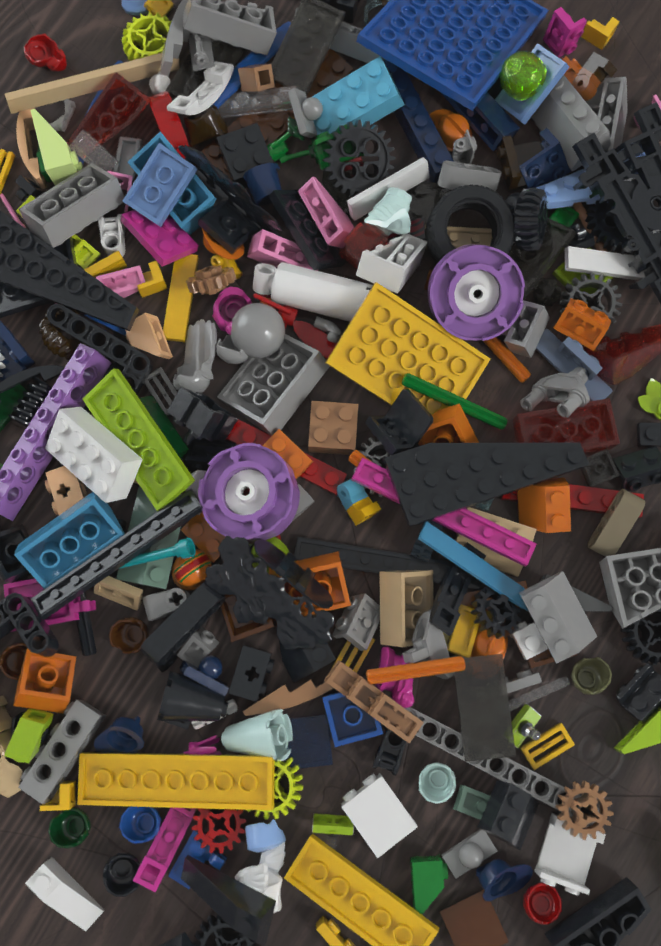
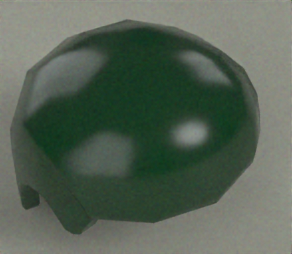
[48,808,91,848]

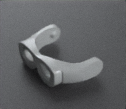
[49,99,76,132]

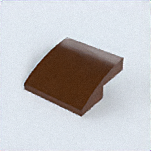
[440,890,509,946]

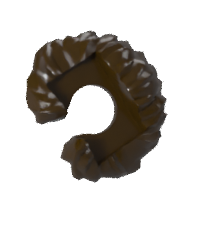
[39,308,97,360]

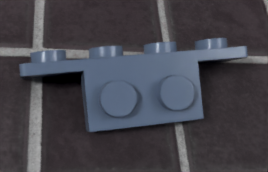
[536,329,612,406]

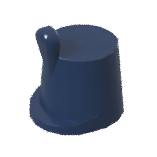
[243,163,282,206]

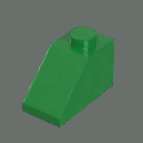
[410,855,448,914]

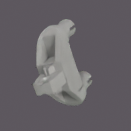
[520,367,590,418]
[402,610,469,679]

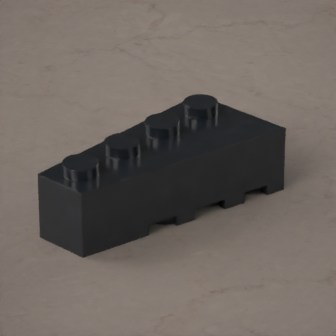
[544,877,652,946]

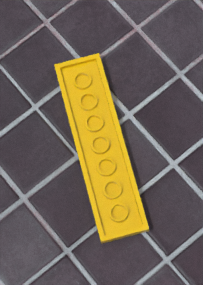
[77,752,275,810]

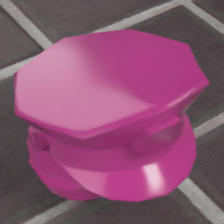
[212,286,252,336]
[375,646,414,708]

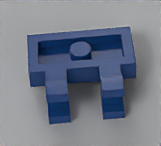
[168,831,228,889]

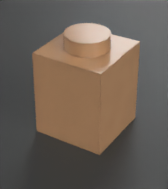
[238,64,275,92]

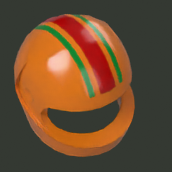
[172,549,212,590]

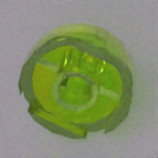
[500,51,547,101]

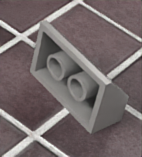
[519,571,597,664]

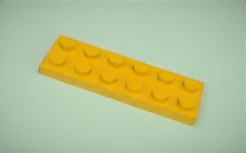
[284,833,439,946]

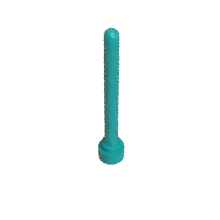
[119,538,196,569]

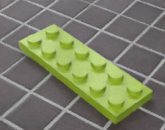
[82,368,195,511]

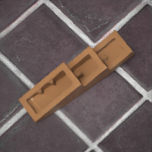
[324,660,424,744]
[243,679,333,716]

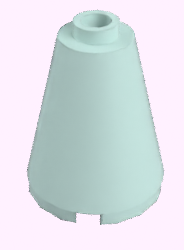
[221,709,293,761]

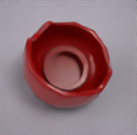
[523,883,562,925]

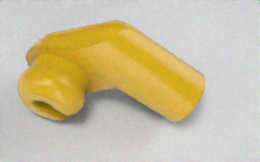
[211,255,243,279]

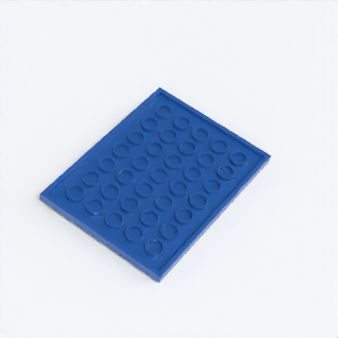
[356,0,549,111]

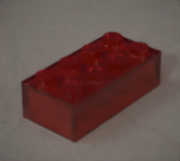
[512,398,620,454]

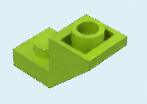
[4,708,54,763]

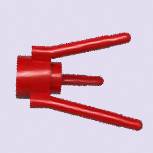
[253,293,298,329]

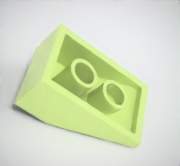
[30,109,84,186]

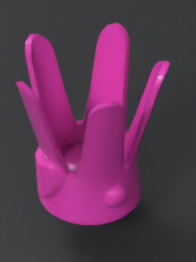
[183,735,222,755]

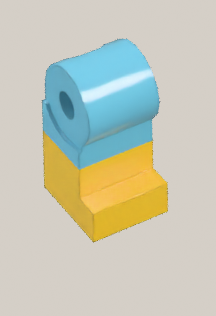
[337,479,381,526]

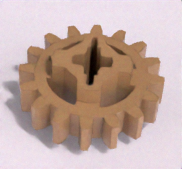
[186,265,236,295]
[555,781,614,840]

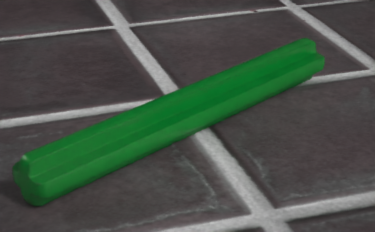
[402,373,508,429]

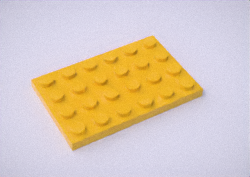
[325,282,490,415]

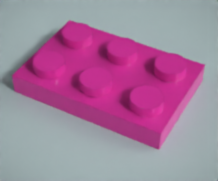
[120,210,199,267]

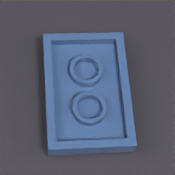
[495,43,569,125]
[123,143,198,227]

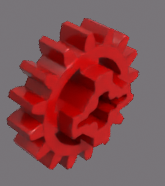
[191,808,246,854]

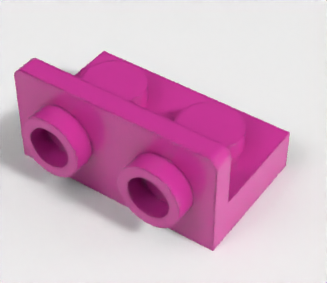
[543,7,587,58]

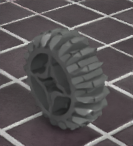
[559,273,622,325]

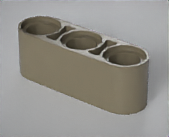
[588,489,645,557]

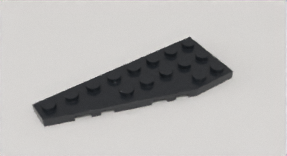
[384,442,589,527]

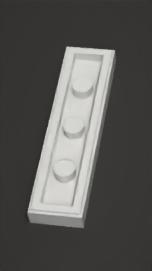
[347,157,430,221]
[565,246,647,280]

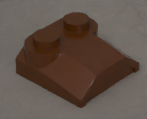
[221,594,277,642]

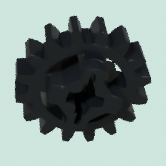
[471,586,522,639]

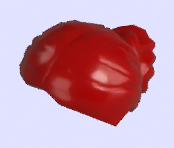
[24,33,67,72]

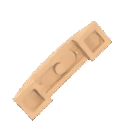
[16,108,46,189]

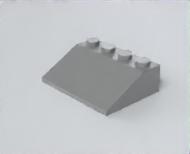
[217,334,330,436]

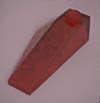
[67,72,151,159]
[582,325,661,385]

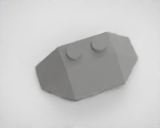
[586,77,628,153]

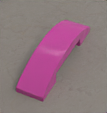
[133,808,197,892]

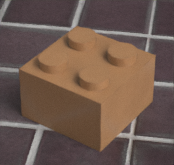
[308,401,358,455]

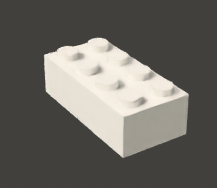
[45,407,143,503]

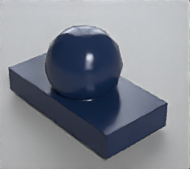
[179,656,230,696]

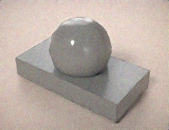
[288,88,323,138]
[441,829,497,879]

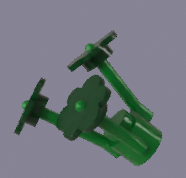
[267,117,319,164]

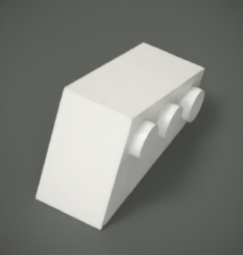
[356,233,427,294]

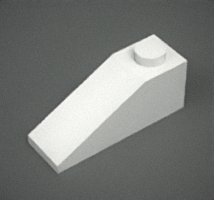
[25,857,105,931]

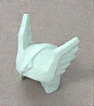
[363,187,412,241]

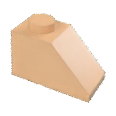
[126,313,173,359]

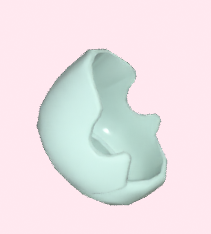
[419,762,456,804]

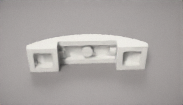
[167,61,234,115]

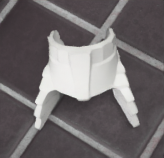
[234,842,286,913]

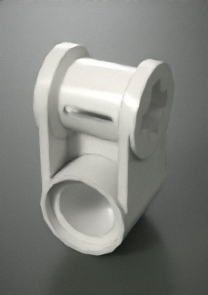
[98,214,126,257]

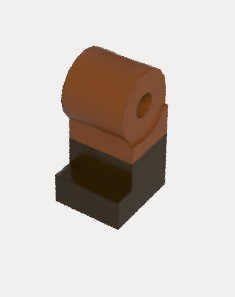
[572,52,617,101]

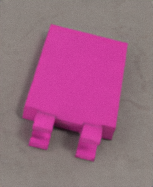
[3,578,96,632]

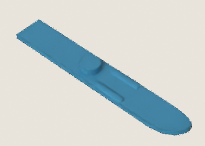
[418,521,528,611]

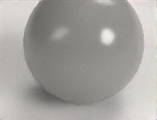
[231,303,285,358]

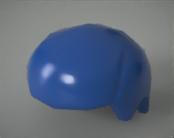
[119,806,161,844]

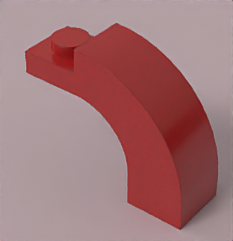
[147,91,189,159]

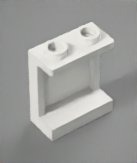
[341,773,418,858]

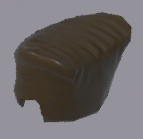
[184,105,228,147]

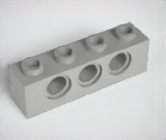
[18,700,106,804]

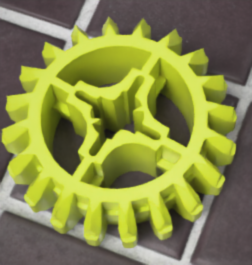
[122,11,171,61]
[247,757,304,820]

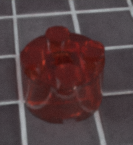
[339,219,389,270]

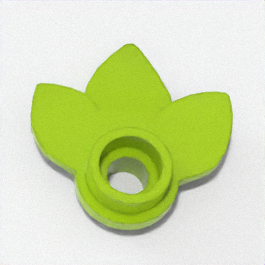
[638,379,661,421]

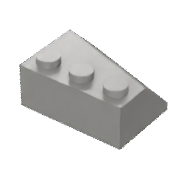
[599,548,661,629]

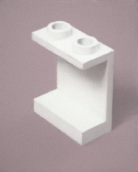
[535,813,606,896]

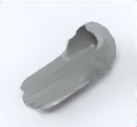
[173,319,217,393]

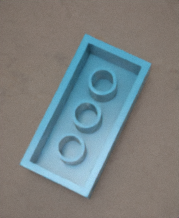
[312,56,405,135]

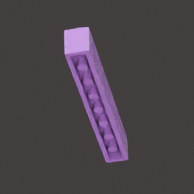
[0,343,111,521]

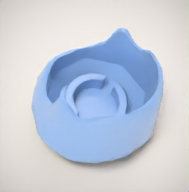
[245,819,286,853]

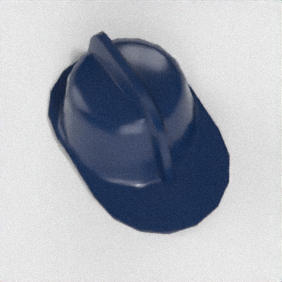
[94,716,144,753]
[476,859,533,901]

